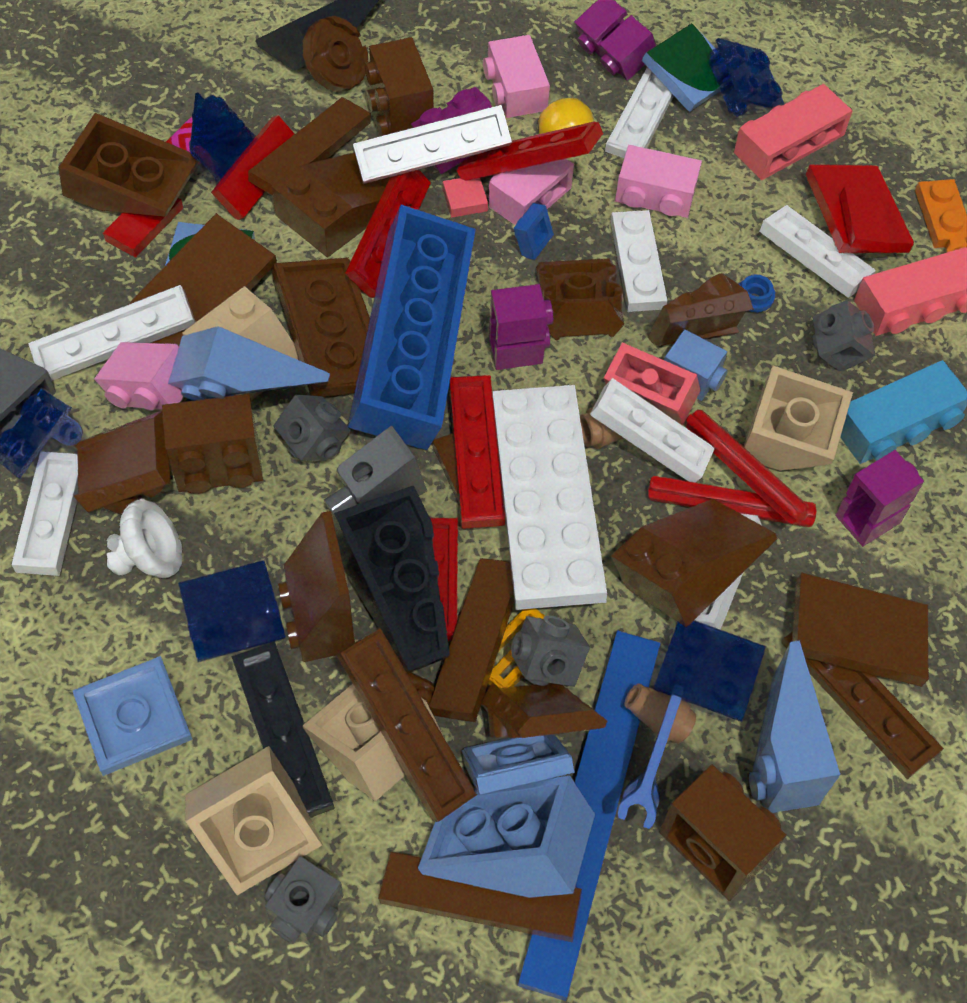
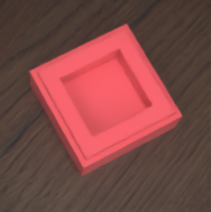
[443,178,488,218]

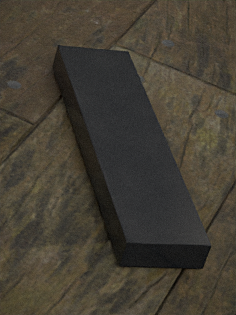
[231,641,335,818]

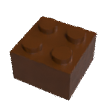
[365,37,434,137]
[162,394,263,494]
[659,764,787,902]

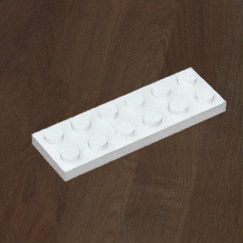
[493,385,607,610]

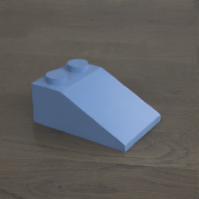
[168,326,330,401]
[749,641,840,813]
[418,776,595,898]

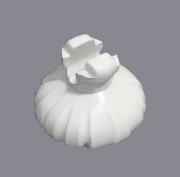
[107,498,182,578]

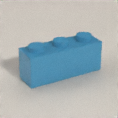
[840,360,967,464]

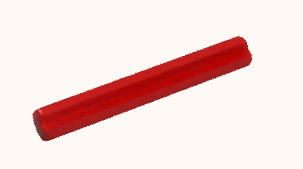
[686,409,809,525]
[648,476,817,527]

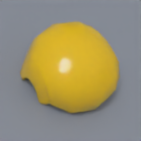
[538,98,594,134]

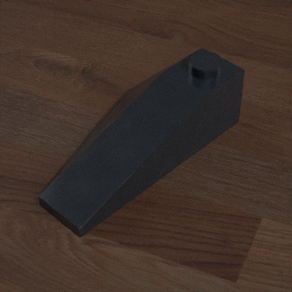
[255,0,379,71]
[332,485,450,674]

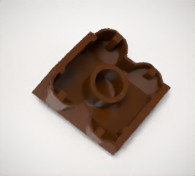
[536,258,624,340]
[648,273,754,346]
[72,411,170,515]
[481,682,608,738]

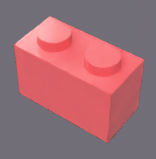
[603,342,701,426]

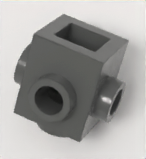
[812,300,876,371]
[273,395,351,461]
[511,616,590,687]
[265,856,344,946]

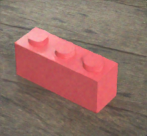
[734,84,853,180]
[854,247,967,336]

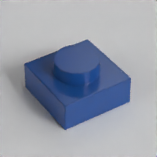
[514,203,554,260]

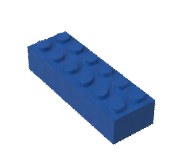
[348,205,476,450]

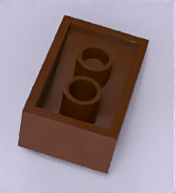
[58,113,200,217]
[271,152,390,258]
[611,499,778,628]
[278,511,355,662]

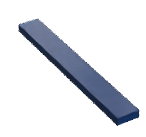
[518,630,660,1001]

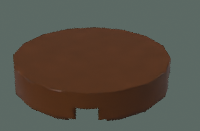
[303,16,368,92]

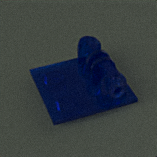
[708,38,784,117]
[189,92,256,183]
[0,389,83,479]
[178,560,286,662]
[653,620,766,722]

